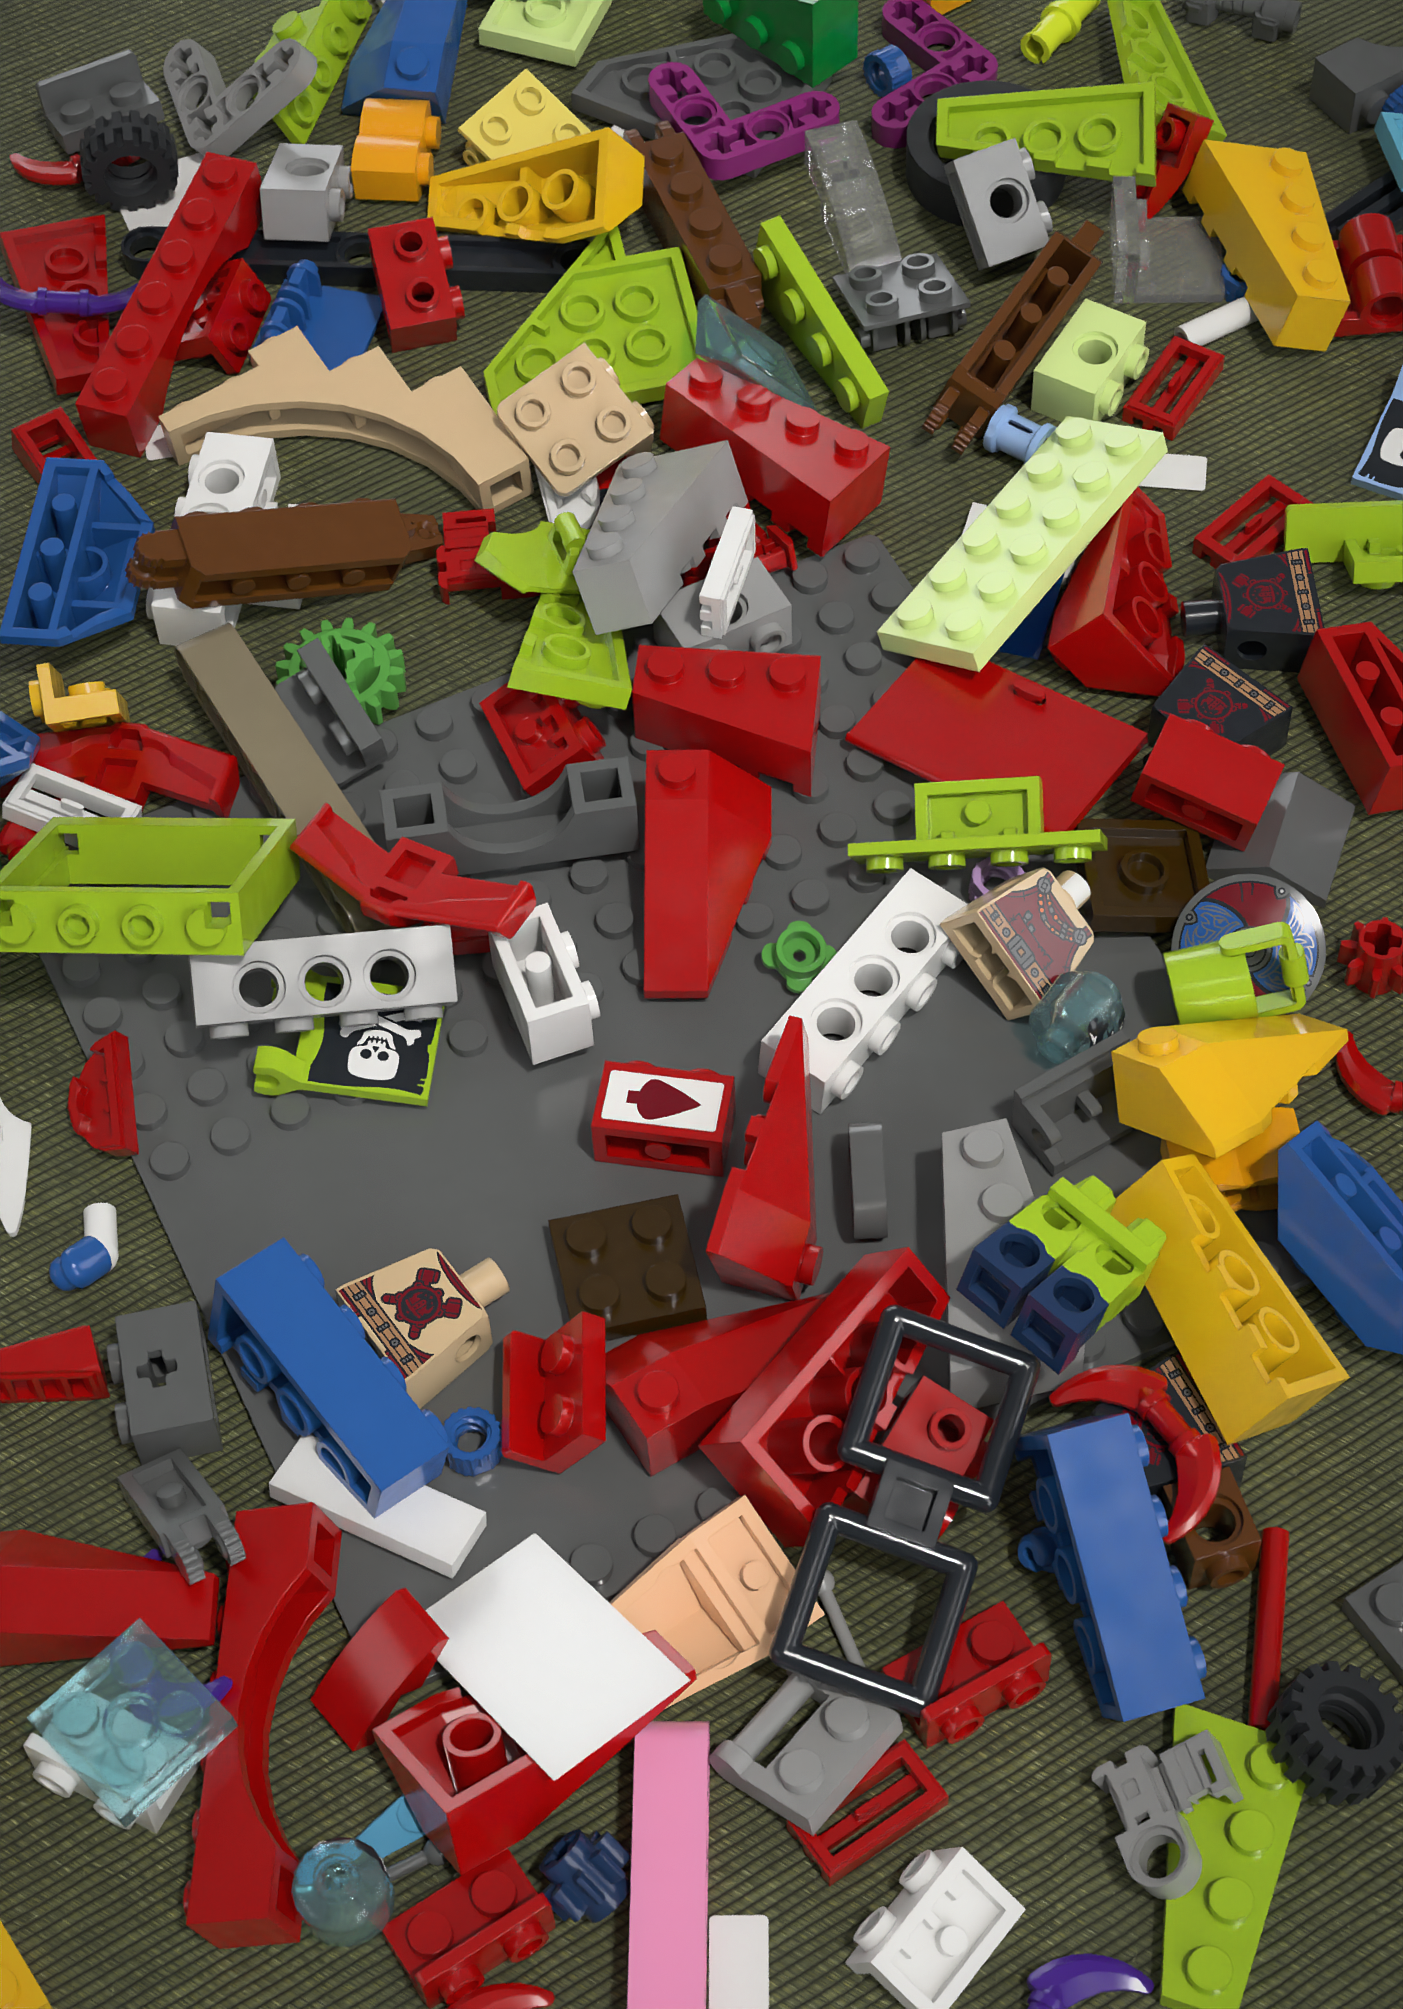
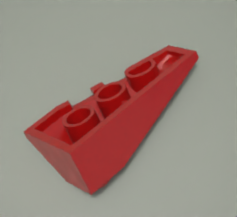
[372,1630,697,1876]

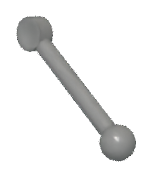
[818,1570,865,1667]

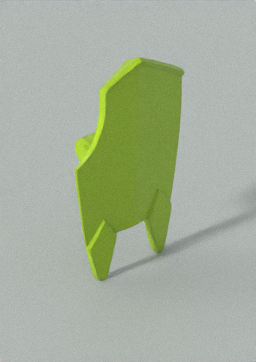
[475,512,590,594]

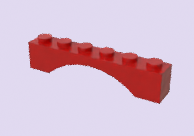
[75,152,262,458]
[183,1502,342,1949]

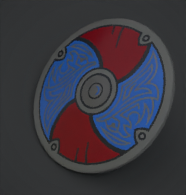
[1171,874,1326,1015]

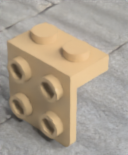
[497,342,654,497]

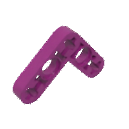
[871,0,998,149]
[648,62,840,180]

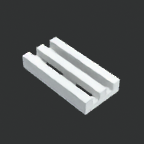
[699,506,756,639]
[2,763,142,848]

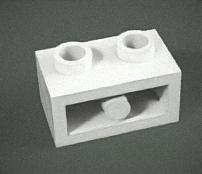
[488,903,600,1065]

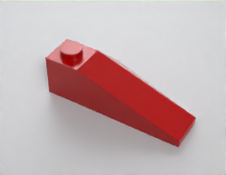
[1048,487,1185,696]
[644,750,772,998]
[706,1015,823,1301]
[605,1292,831,1477]
[0,1529,220,1667]

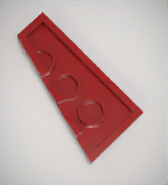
[0,214,110,395]

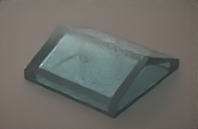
[695,294,816,410]

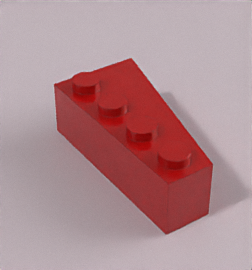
[660,358,890,557]
[698,1247,951,1547]

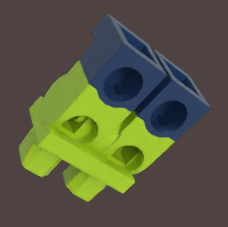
[956,1175,1167,1375]

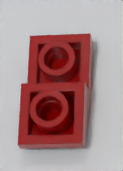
[1113,102,1214,219]
[311,1587,449,1752]

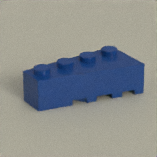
[207,1237,449,1519]
[1015,1413,1207,1722]

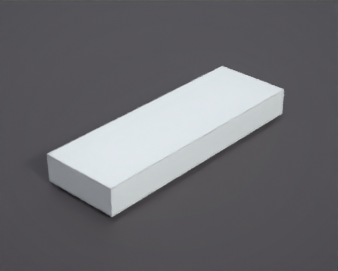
[269,1435,487,1579]

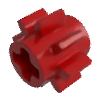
[1337,917,1403,998]

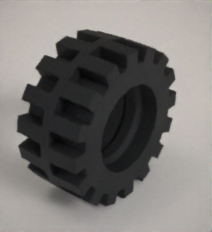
[80,110,179,212]
[1265,1661,1403,1806]

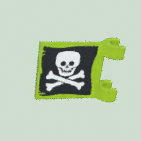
[253,969,445,1107]

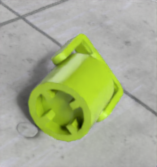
[1163,922,1309,1025]

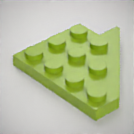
[483,225,711,415]

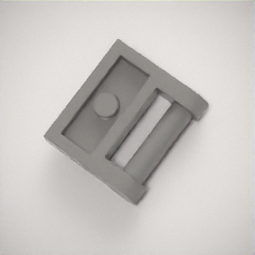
[709,1670,903,1836]

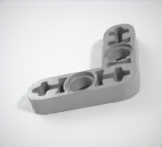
[163,38,317,156]

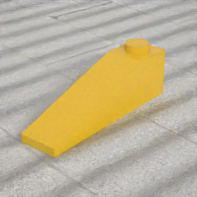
[427,127,645,244]
[1111,1013,1348,1159]

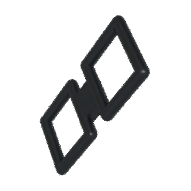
[769,1305,1041,1718]

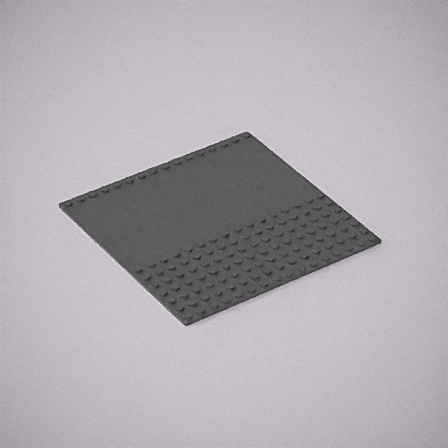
[38,535,1312,1697]

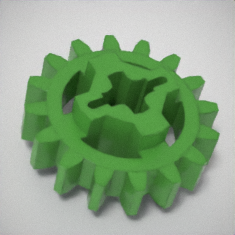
[275,618,407,725]

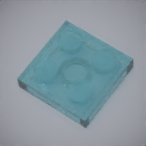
[27,1618,238,1828]

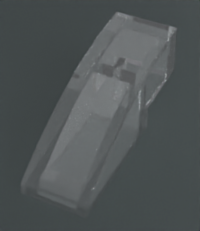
[805,120,902,273]

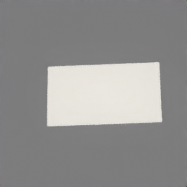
[425,1533,690,1781]

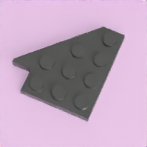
[571,34,832,179]

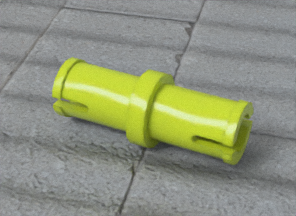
[1020,0,1101,64]

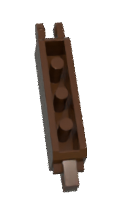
[623,120,764,345]
[921,219,1104,455]
[125,498,444,609]

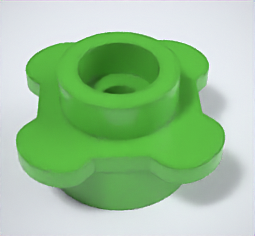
[761,921,837,994]

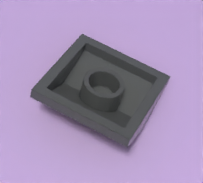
[1206,772,1355,908]

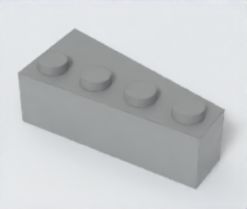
[572,440,748,635]
[941,1118,1085,1408]

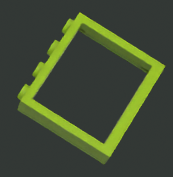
[0,817,300,955]

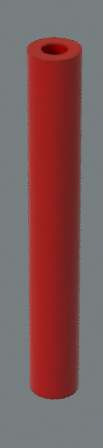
[1248,1527,1290,1731]

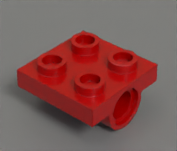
[1332,213,1403,337]

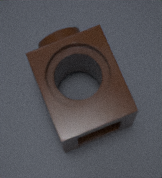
[1161,1466,1262,1590]

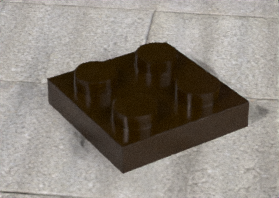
[1073,818,1210,933]
[548,1194,707,1341]

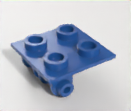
[249,259,383,371]

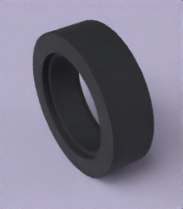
[906,80,1066,226]

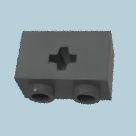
[107,1300,223,1465]

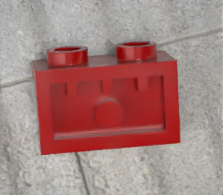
[175,258,271,375]
[479,681,606,796]
[502,1311,606,1474]
[882,1601,1052,1749]
[380,1848,556,2009]

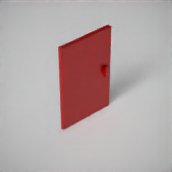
[845,658,1148,832]

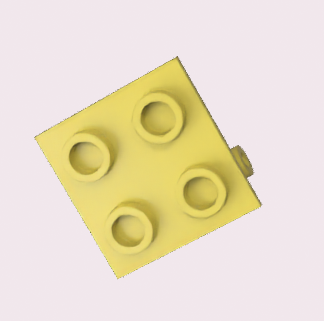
[457,69,592,166]

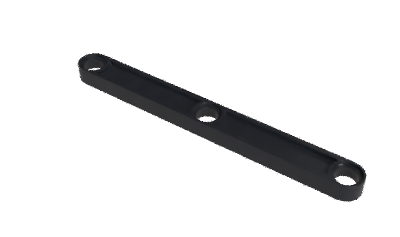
[121,226,591,293]

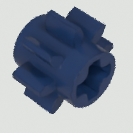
[540,1829,631,1923]

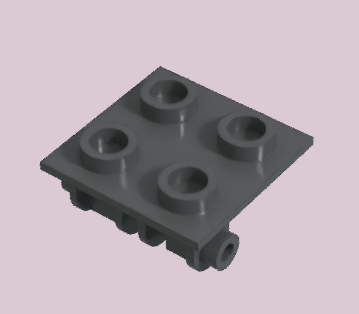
[832,253,971,352]

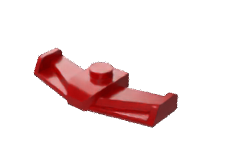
[0,722,240,818]
[289,802,537,939]

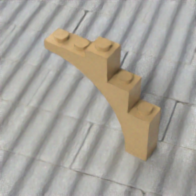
[158,326,534,513]

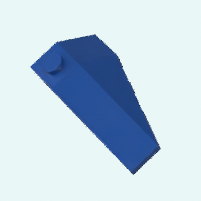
[341,0,468,124]

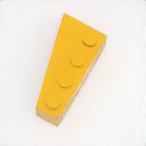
[1182,139,1350,352]
[1110,1153,1350,1445]

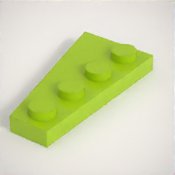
[1107,0,1227,142]
[936,81,1156,187]
[753,215,889,429]
[507,593,632,710]
[1159,1704,1306,2009]

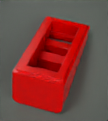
[11,406,97,484]
[0,1325,110,1404]

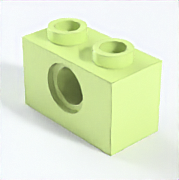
[1031,299,1149,422]

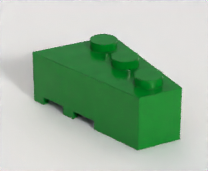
[703,0,858,88]

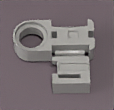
[1092,1730,1244,1900]

